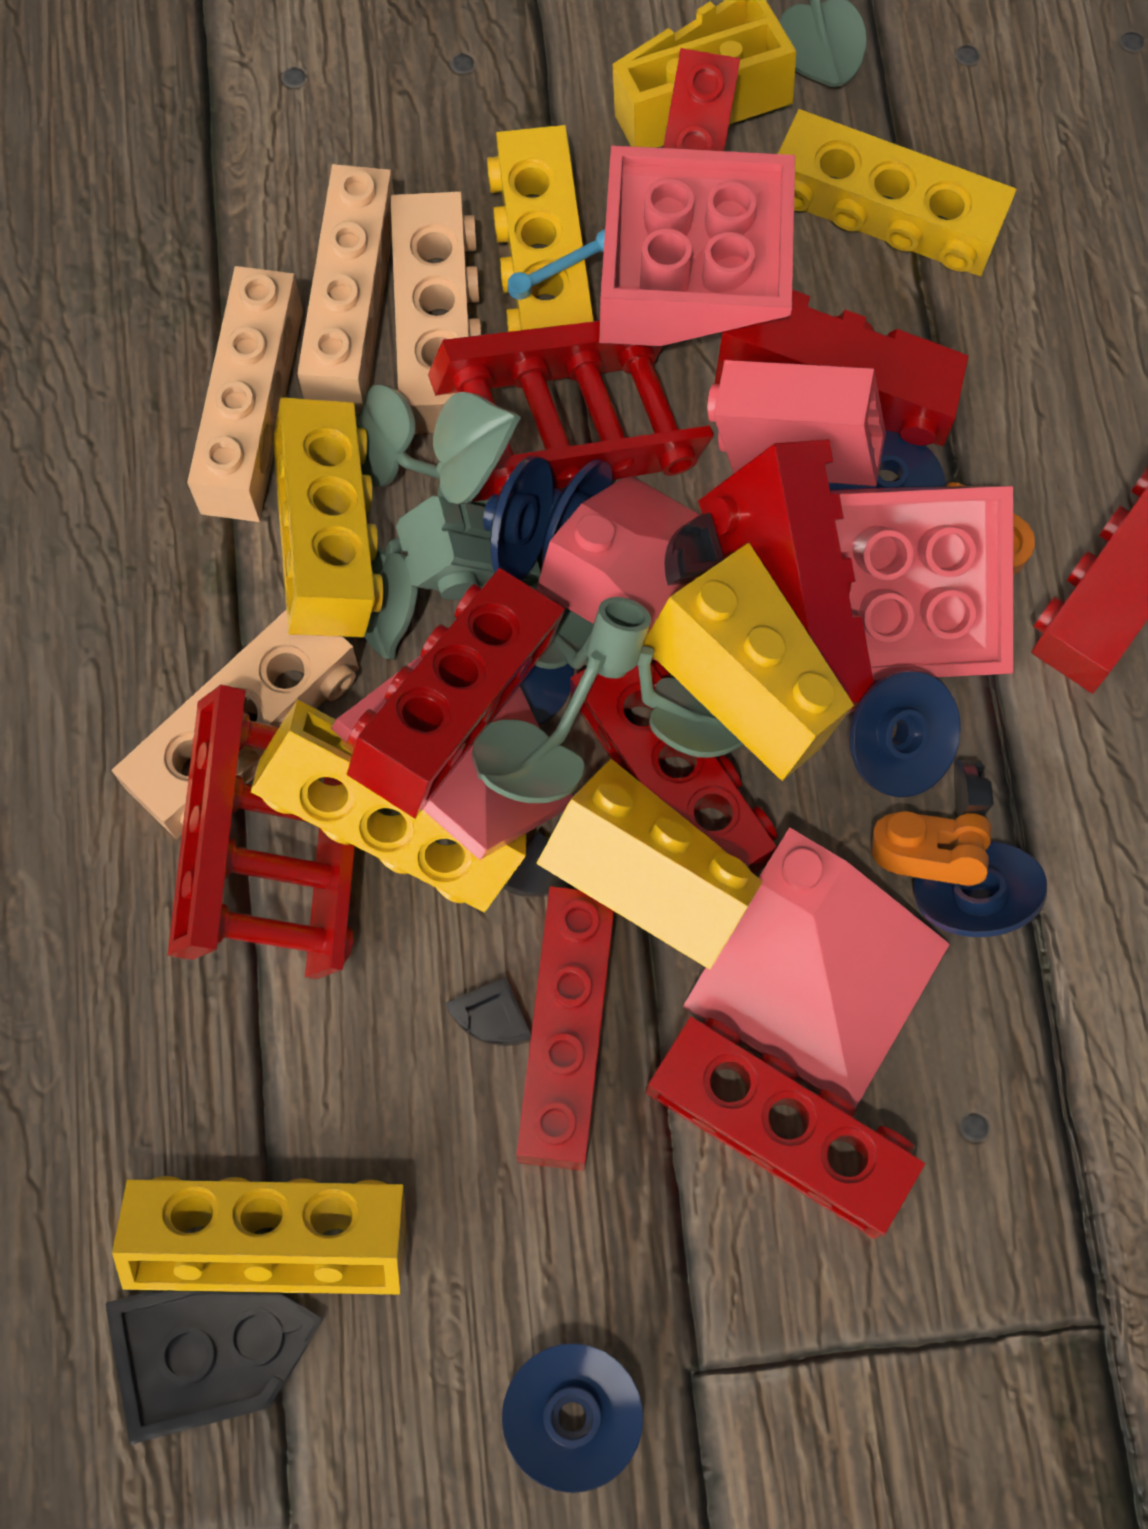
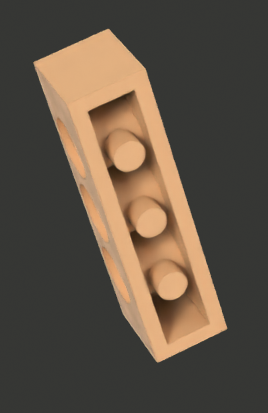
[297,164,394,414]
[390,191,481,434]
[187,266,303,522]
[111,610,359,840]

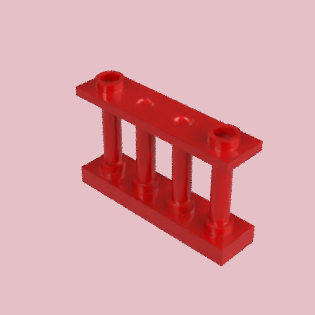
[428,321,714,502]
[167,684,354,979]

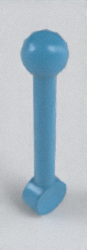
[508,229,605,300]

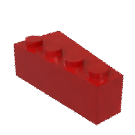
[714,289,969,446]
[698,439,874,714]
[1030,467,1148,694]

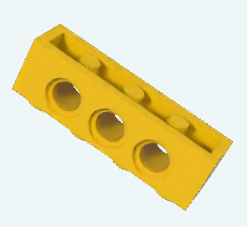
[778,109,1017,277]
[487,125,593,332]
[273,397,383,637]
[251,699,526,913]
[112,1176,407,1295]

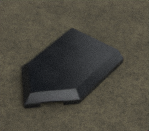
[105,1290,324,1445]

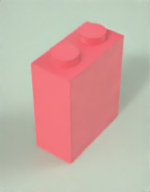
[708,360,886,486]

